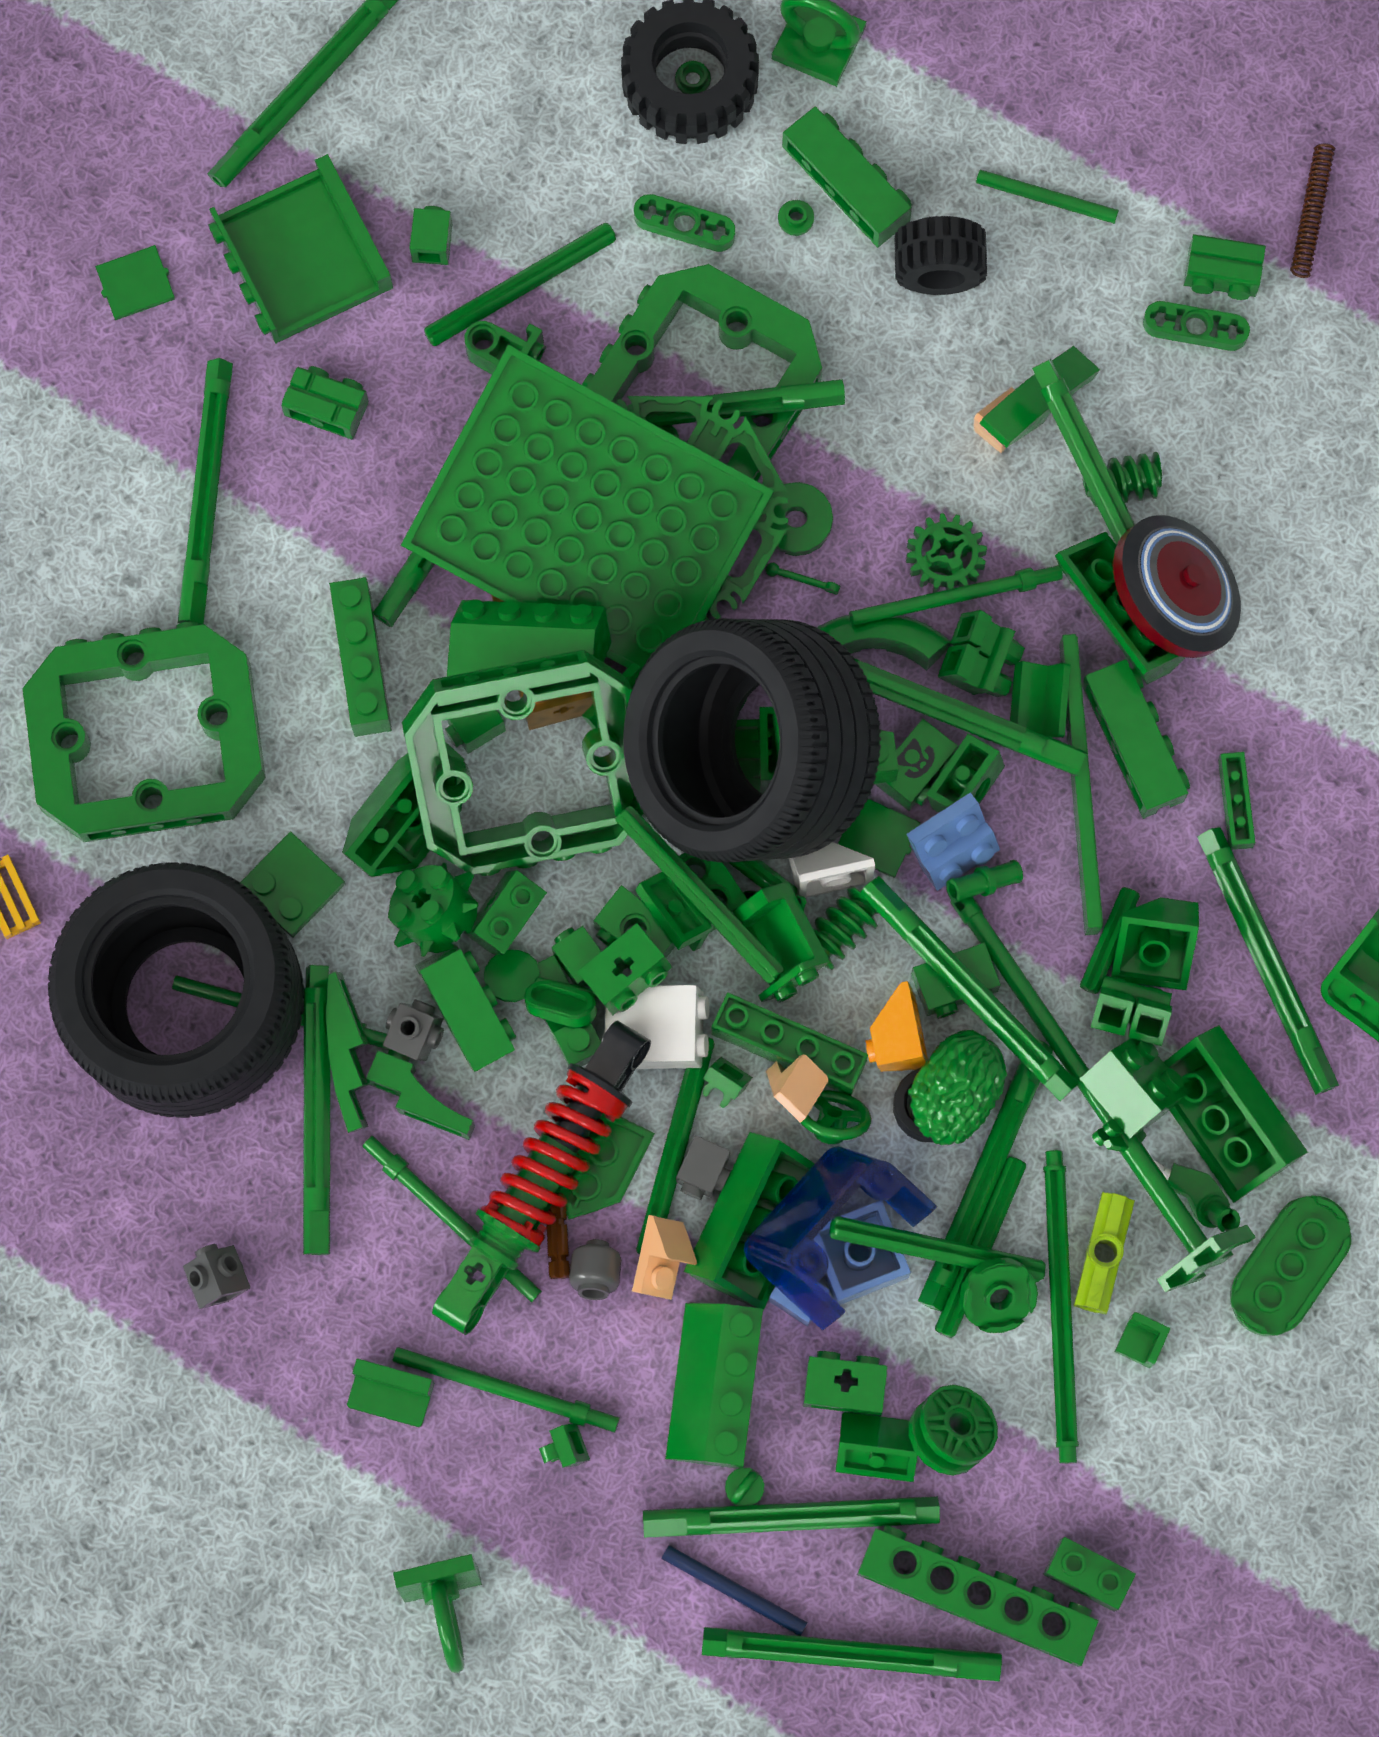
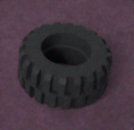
[621,0,759,144]

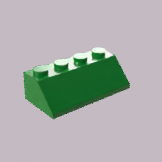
[1055,532,1186,684]
[447,599,612,676]
[1164,1025,1308,1203]
[684,1132,828,1311]
[665,1303,763,1469]

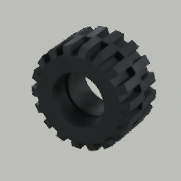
[894,216,987,295]

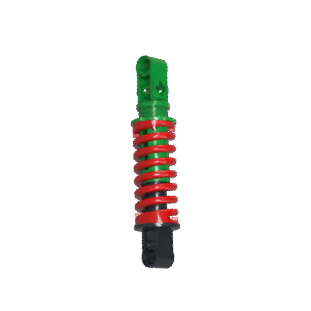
[432,1020,651,1335]

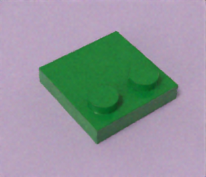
[240,831,346,938]

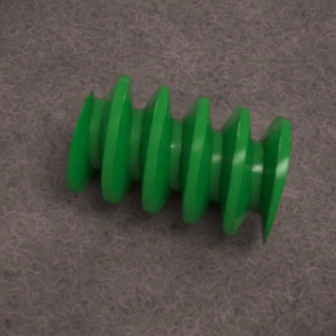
[1082,452,1162,507]
[813,886,878,970]

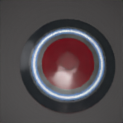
[1113,515,1241,658]

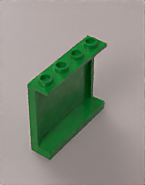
[208,154,393,344]

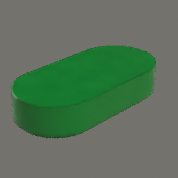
[524,980,597,1027]

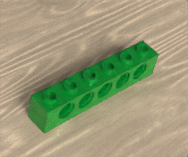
[857,1525,1099,1667]

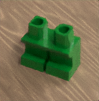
[938,610,1025,697]
[1090,976,1172,1046]

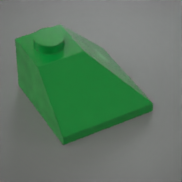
[1111,897,1199,990]

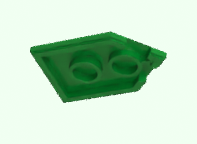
[560,1113,655,1220]

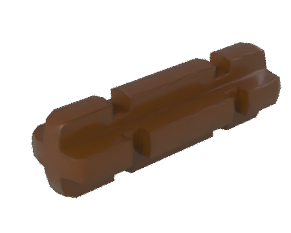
[546,1205,570,1280]

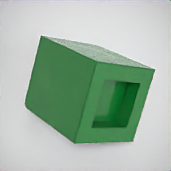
[1114,1312,1171,1368]

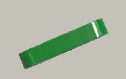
[634,194,735,252]
[1143,301,1250,351]

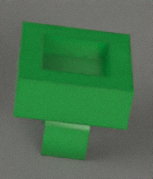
[703,1057,753,1108]
[539,1424,590,1468]

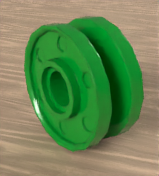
[909,1385,998,1476]

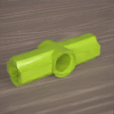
[1074,1192,1135,1315]

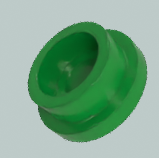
[675,60,711,94]
[778,200,814,236]

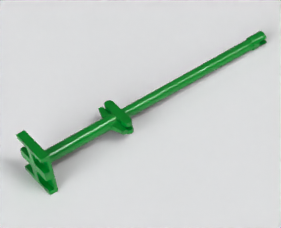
[950,897,1256,1293]

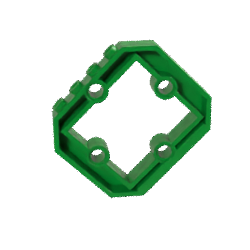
[582,264,822,482]
[22,622,266,842]
[402,650,644,876]

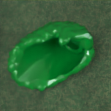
[908,1030,1007,1145]

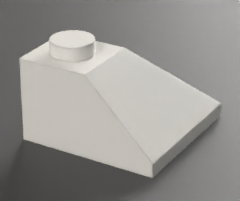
[789,842,875,898]

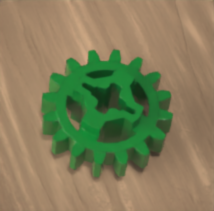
[906,513,987,593]

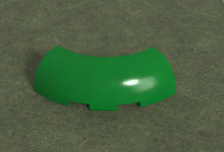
[817,615,952,671]

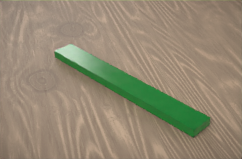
[1059,634,1103,935]

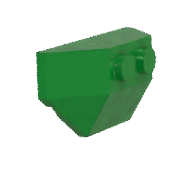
[342,742,464,877]

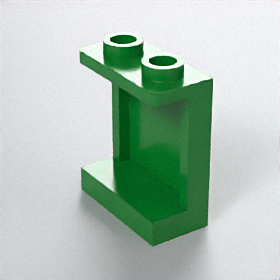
[732,881,830,1003]

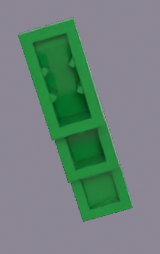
[979,346,1100,448]
[326,972,369,1133]

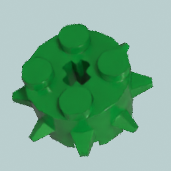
[388,862,479,957]

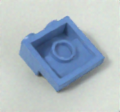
[906,793,1000,891]

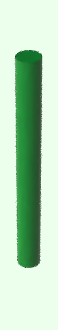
[976,169,1119,224]

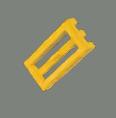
[0,855,41,939]

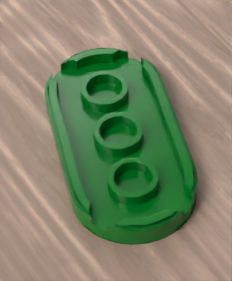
[1230,1196,1351,1336]

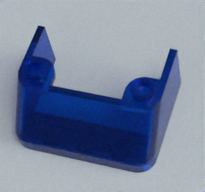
[744,1146,937,1330]

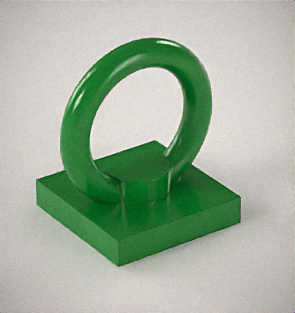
[771,0,867,87]
[393,1554,482,1673]

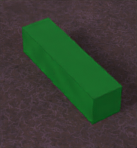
[1218,752,1256,850]

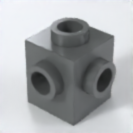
[383,999,444,1061]
[183,1244,251,1309]

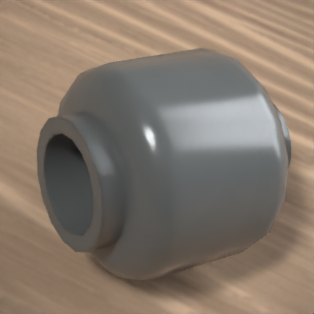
[569,1239,622,1300]

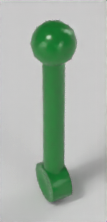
[765,562,840,595]

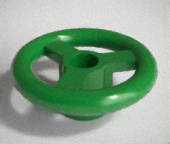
[801,1090,872,1144]

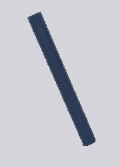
[661,1545,808,1636]

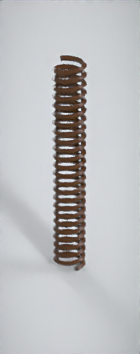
[1290,143,1336,278]

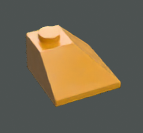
[865,981,928,1072]

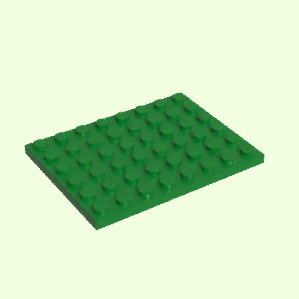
[401,344,774,668]

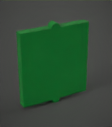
[95,245,175,321]
[838,799,920,878]

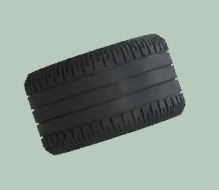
[623,618,881,863]
[48,862,304,1118]

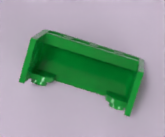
[1321,909,1379,1042]

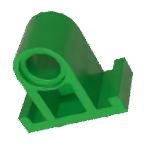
[464,321,546,374]

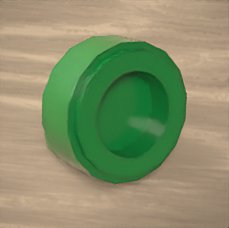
[725,1467,764,1506]

